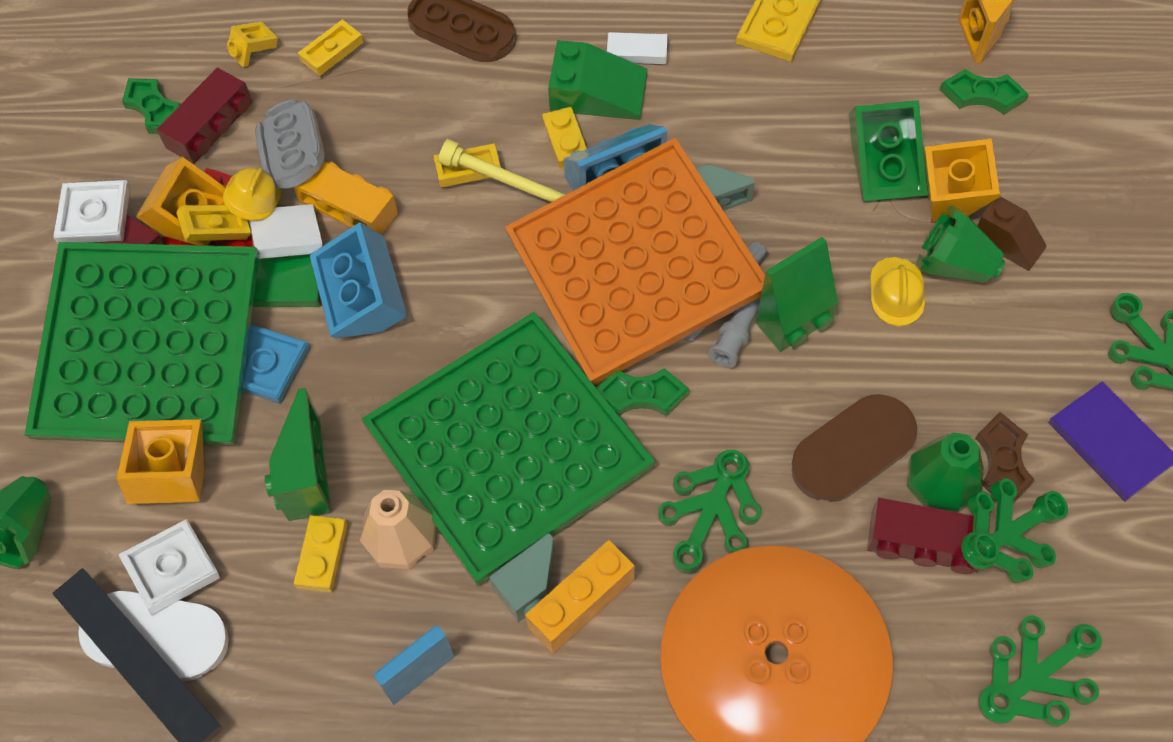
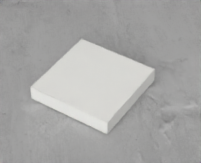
[53,180,131,244]
[249,204,323,259]
[118,519,220,615]

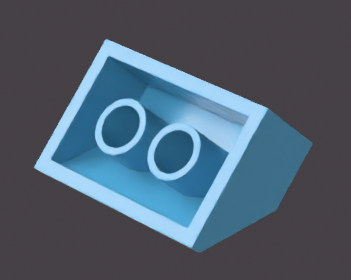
[564,124,668,191]
[310,222,407,338]

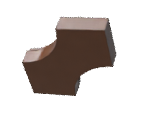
[975,412,1035,504]

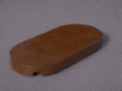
[408,0,516,62]
[792,394,917,502]

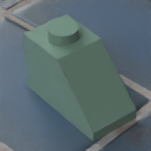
[695,164,755,211]
[489,533,555,623]

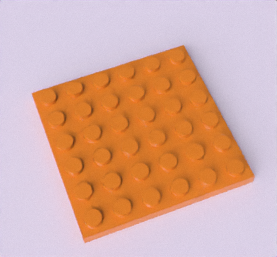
[505,137,765,385]

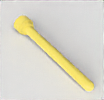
[438,139,565,202]

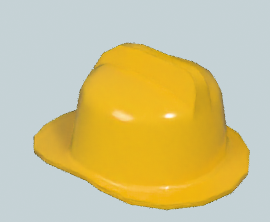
[222,167,281,221]
[870,257,925,326]

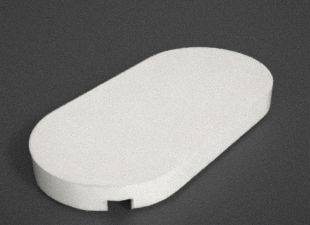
[79,591,229,681]

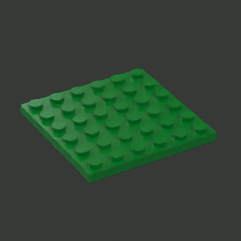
[24,242,260,445]
[361,312,655,587]

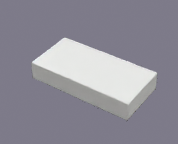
[607,32,667,64]

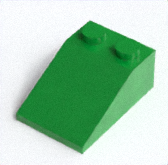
[548,40,647,120]
[849,100,928,202]
[756,237,838,352]
[265,388,331,521]

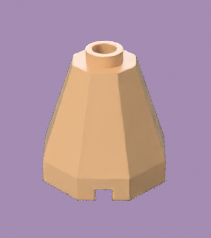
[360,490,437,570]

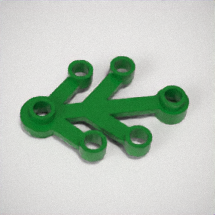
[1108,293,1173,390]
[658,449,761,573]
[961,478,1068,583]
[978,615,1102,727]

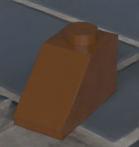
[977,196,1047,271]

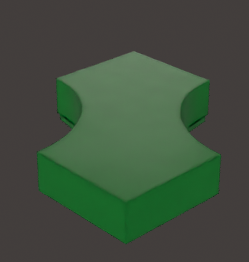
[939,69,1029,115]
[122,78,181,134]
[596,368,690,417]

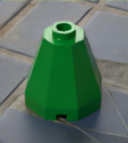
[917,205,1005,283]
[906,432,984,513]
[0,476,51,569]

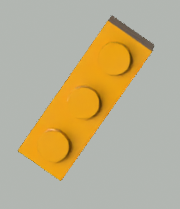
[294,161,398,235]
[525,540,635,654]

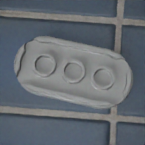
[255,100,325,189]

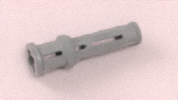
[708,297,761,368]

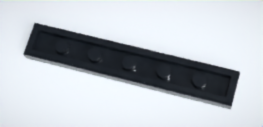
[52,568,223,742]

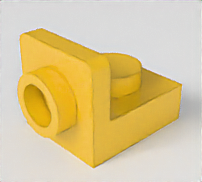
[227,21,278,67]

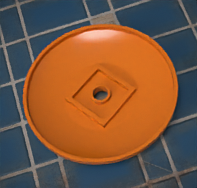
[660,545,893,742]

